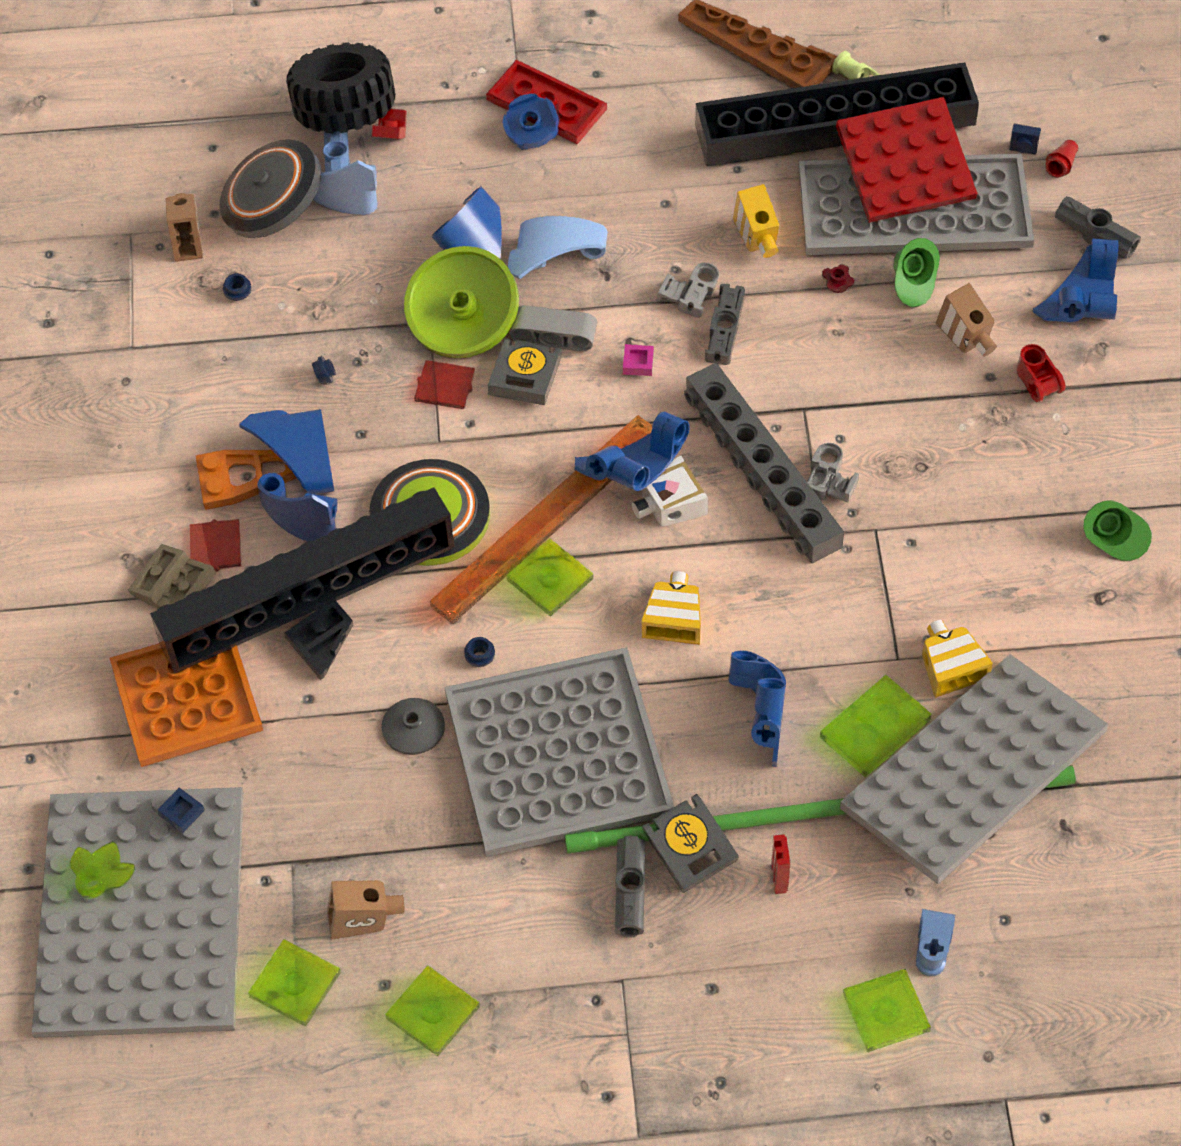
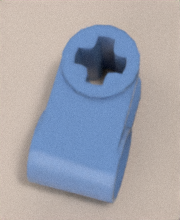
[916,909,955,976]

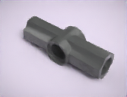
[1055,196,1141,258]
[615,836,646,937]

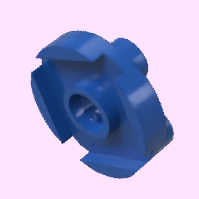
[503,94,559,150]

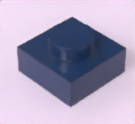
[1009,123,1041,155]
[157,787,205,833]

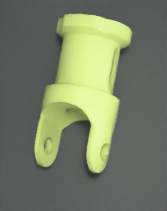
[832,51,880,80]

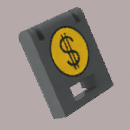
[488,338,562,406]
[642,794,739,893]

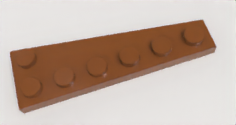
[678,0,837,88]

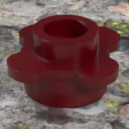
[822,264,855,293]

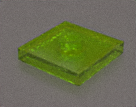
[507,538,593,617]
[248,939,341,1027]
[385,965,480,1057]
[843,969,931,1052]

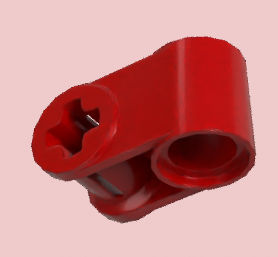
[1016,344,1066,402]

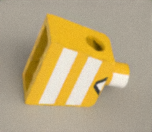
[733,184,779,258]
[642,571,701,645]
[922,620,993,698]

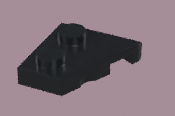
[284,601,353,680]

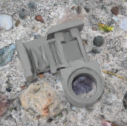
[656,263,719,318]
[807,443,859,503]

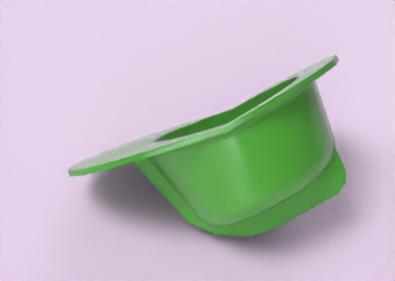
[893,238,940,307]
[1083,500,1152,561]

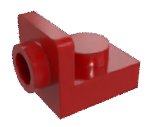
[372,108,407,139]

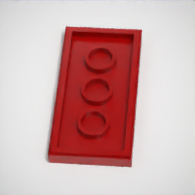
[486,59,607,144]

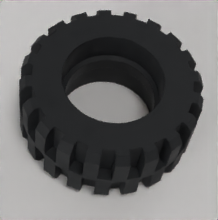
[286,42,396,133]

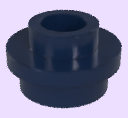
[223,273,252,301]
[312,355,336,384]
[464,637,495,667]

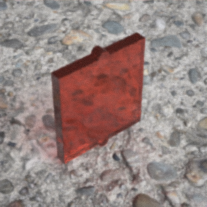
[414,360,475,409]
[190,519,241,572]

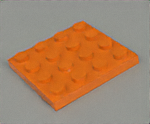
[109,643,264,767]

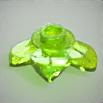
[70,841,135,899]

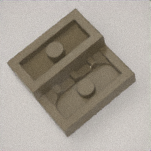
[128,544,216,609]

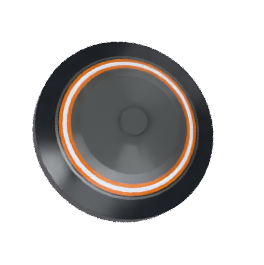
[220,139,321,238]

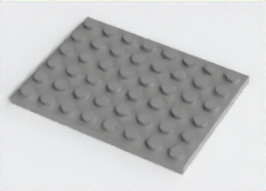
[32,787,244,1038]

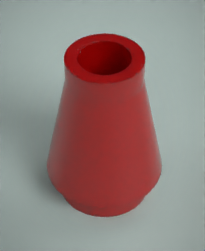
[1045,140,1079,178]

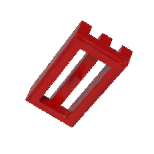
[771,834,791,894]

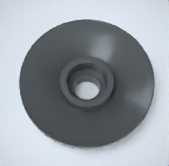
[382,698,445,755]

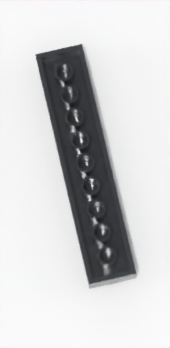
[695,62,979,167]
[150,487,455,674]

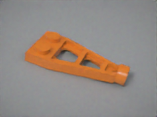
[195,450,297,510]

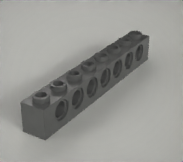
[684,362,844,563]

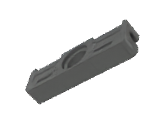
[705,284,745,365]

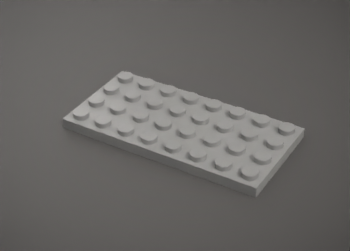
[798,153,1034,255]
[840,654,1108,884]

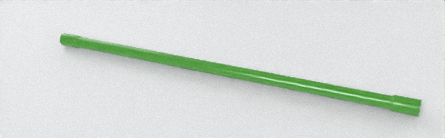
[565,765,1076,854]

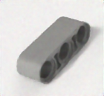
[510,305,597,351]

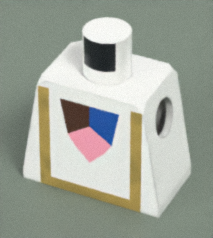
[631,456,708,527]

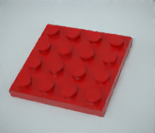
[836,97,978,223]

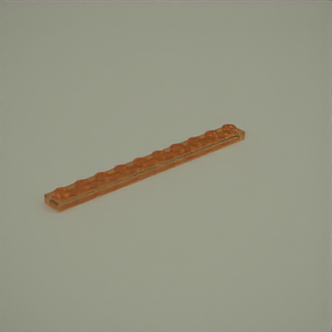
[430,415,652,625]

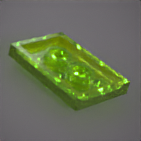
[820,675,932,778]

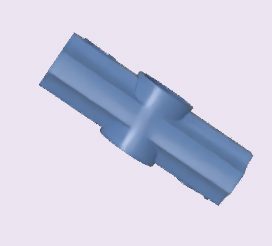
[323,131,350,172]

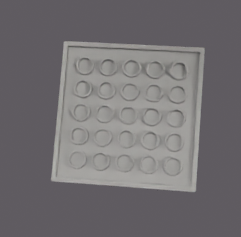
[445,647,674,857]

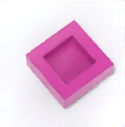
[623,344,654,376]

